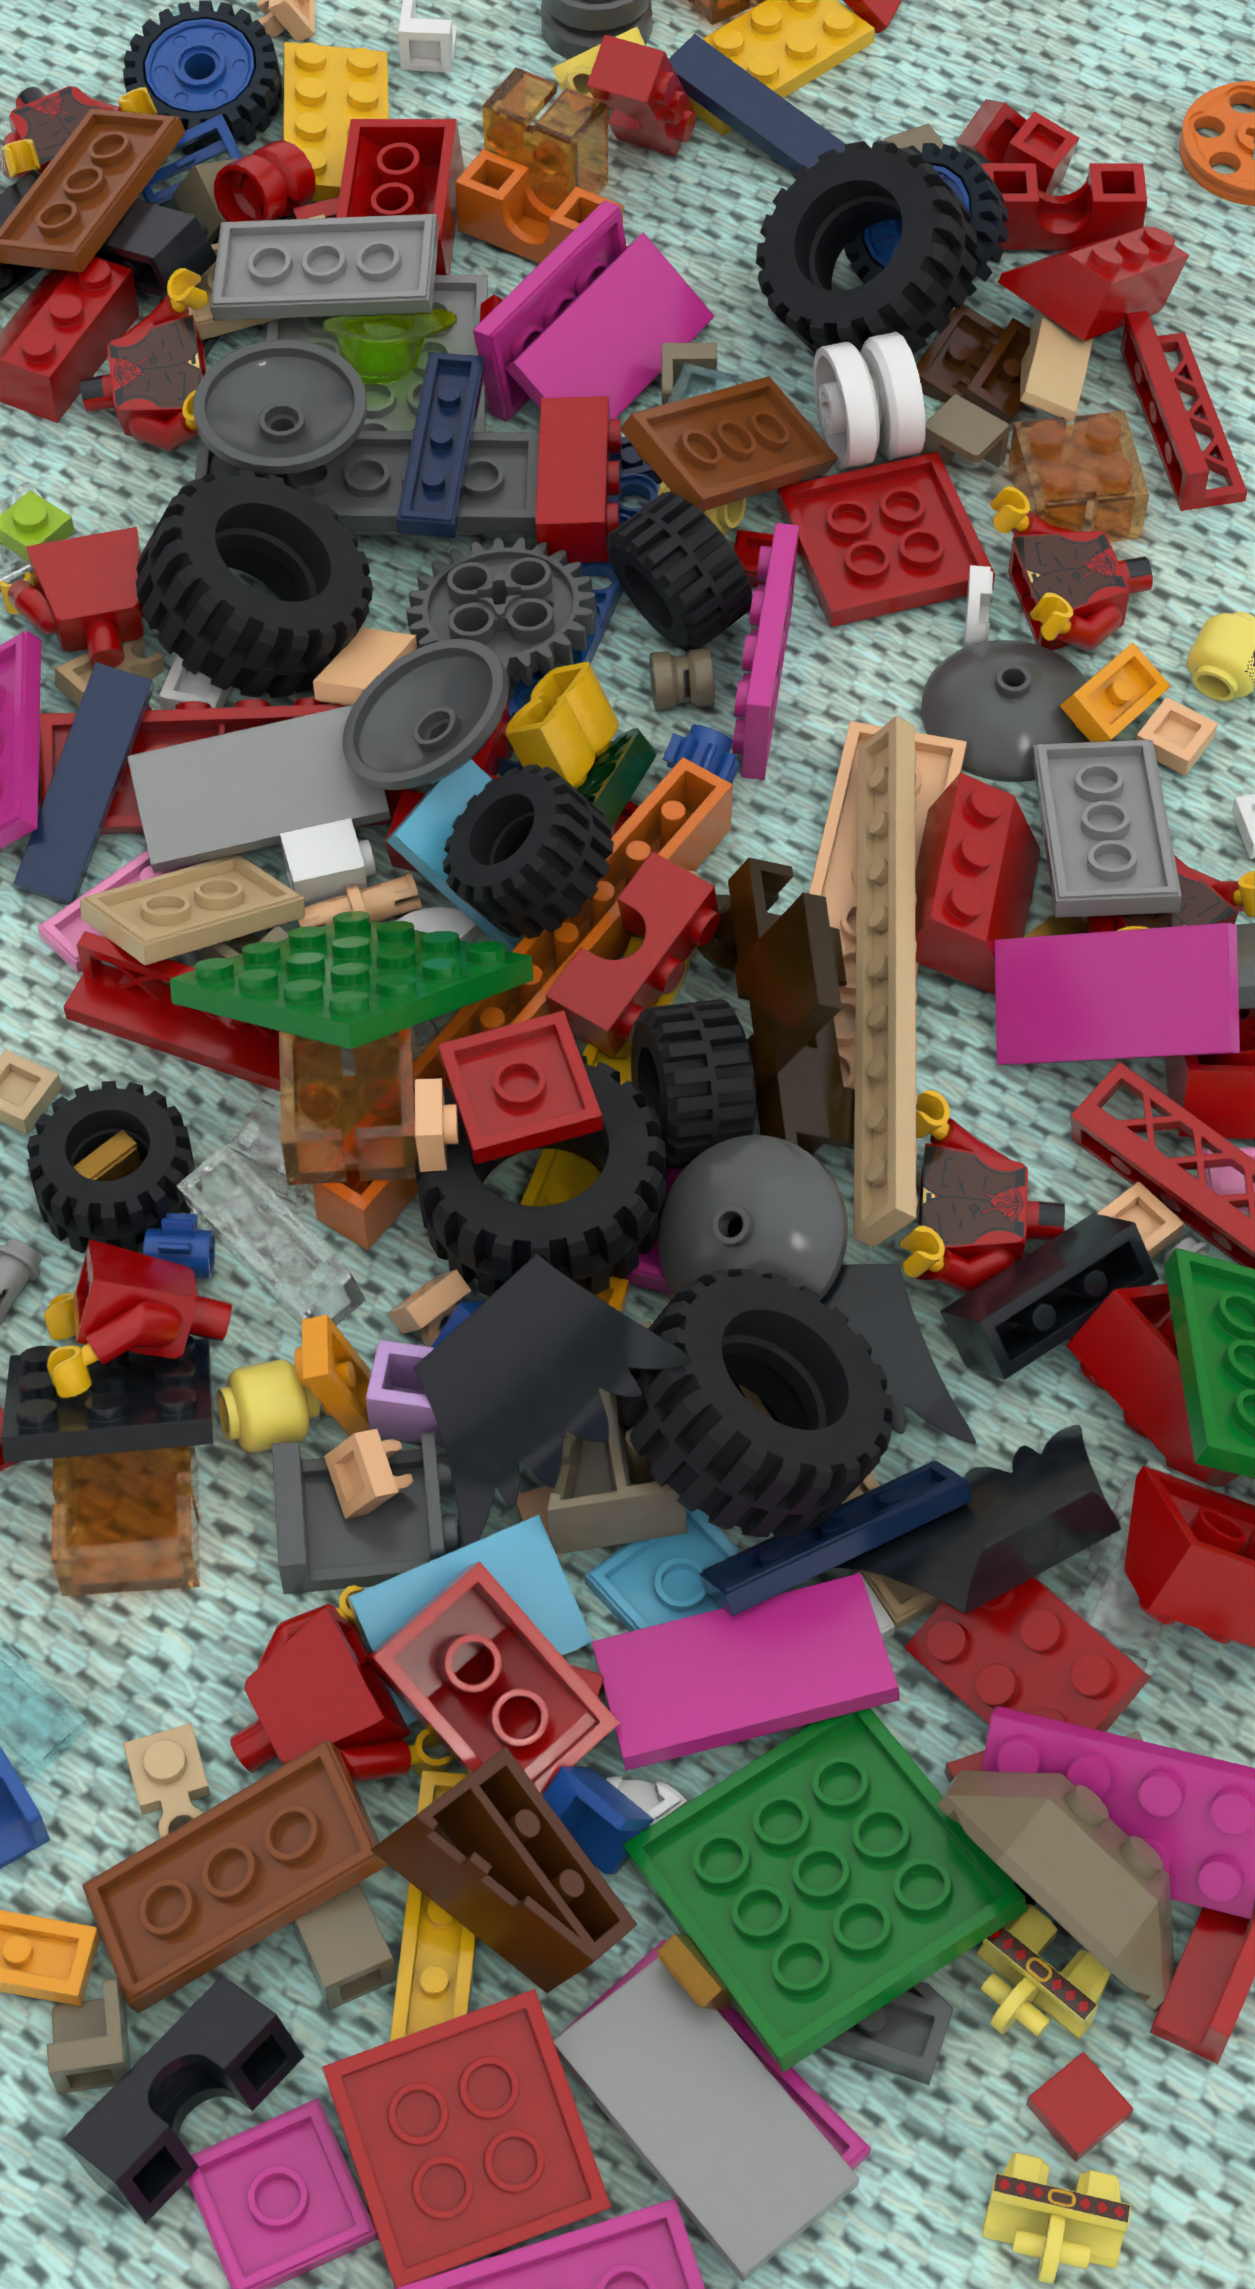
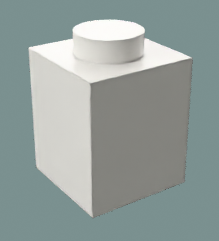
[280,818,376,906]

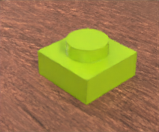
[0,490,75,562]

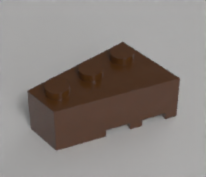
[371,1747,637,1993]

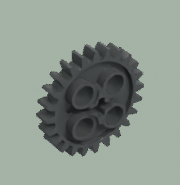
[406,537,597,687]

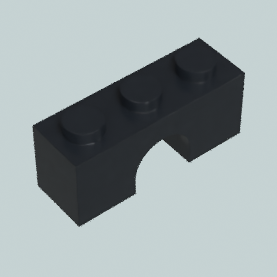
[62,1975,305,2224]

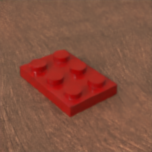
[904,1577,1151,1732]

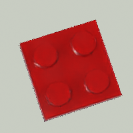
[437,1010,603,1165]

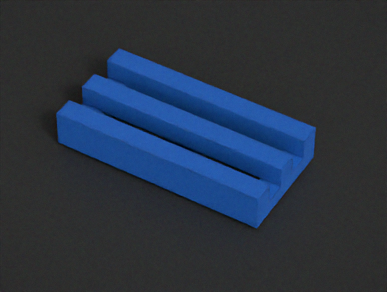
[141,114,242,206]

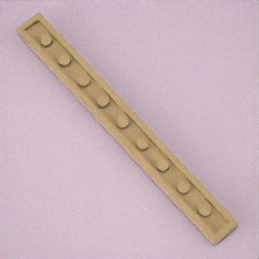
[853,716,918,1247]

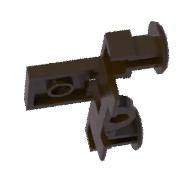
[696,857,855,1233]

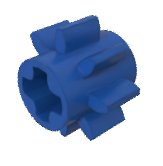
[662,724,741,784]
[143,1213,215,1284]

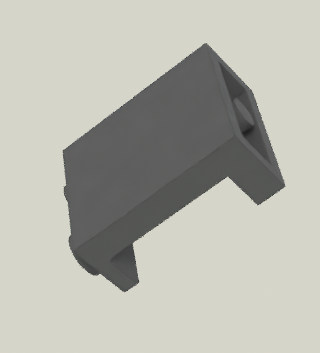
[272,1431,458,1594]

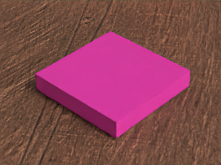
[188,2098,378,2289]

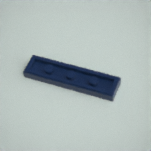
[669,34,846,174]
[396,352,485,538]
[13,662,155,905]
[699,1460,973,1616]

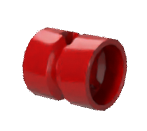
[214,140,316,222]

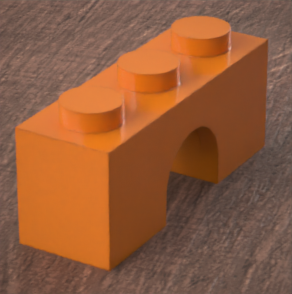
[455,149,623,264]

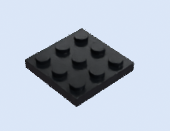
[1,1335,213,1463]

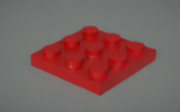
[777,451,995,627]
[322,1989,611,2288]

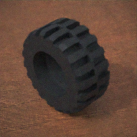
[756,140,978,354]
[136,470,373,698]
[415,1055,667,1296]
[621,1269,893,1537]

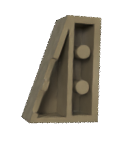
[547,1321,687,1554]

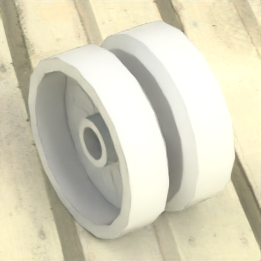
[813,332,926,471]

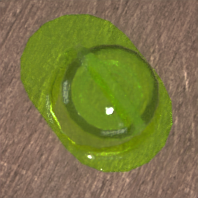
[323,309,457,384]

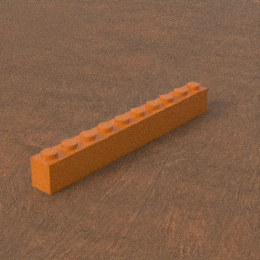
[312,757,733,1251]

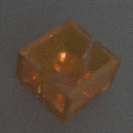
[482,67,608,210]
[1008,411,1149,542]
[279,1027,418,1185]
[51,1446,200,1596]

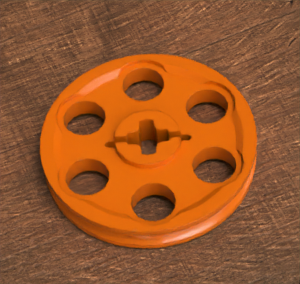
[1179,81,1255,206]

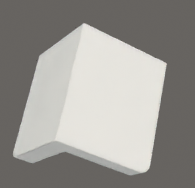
[398,0,457,73]

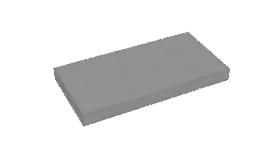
[210,214,439,320]
[127,705,391,873]
[1033,740,1182,918]
[553,1958,860,2282]

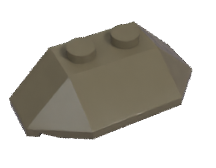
[937,1771,1175,2010]

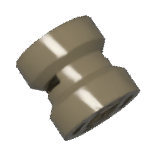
[649,648,715,711]

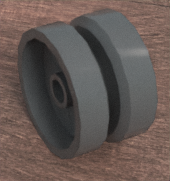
[541,0,652,59]

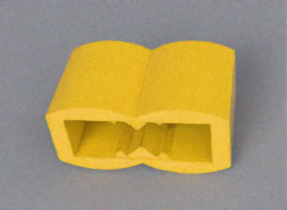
[505,661,619,789]

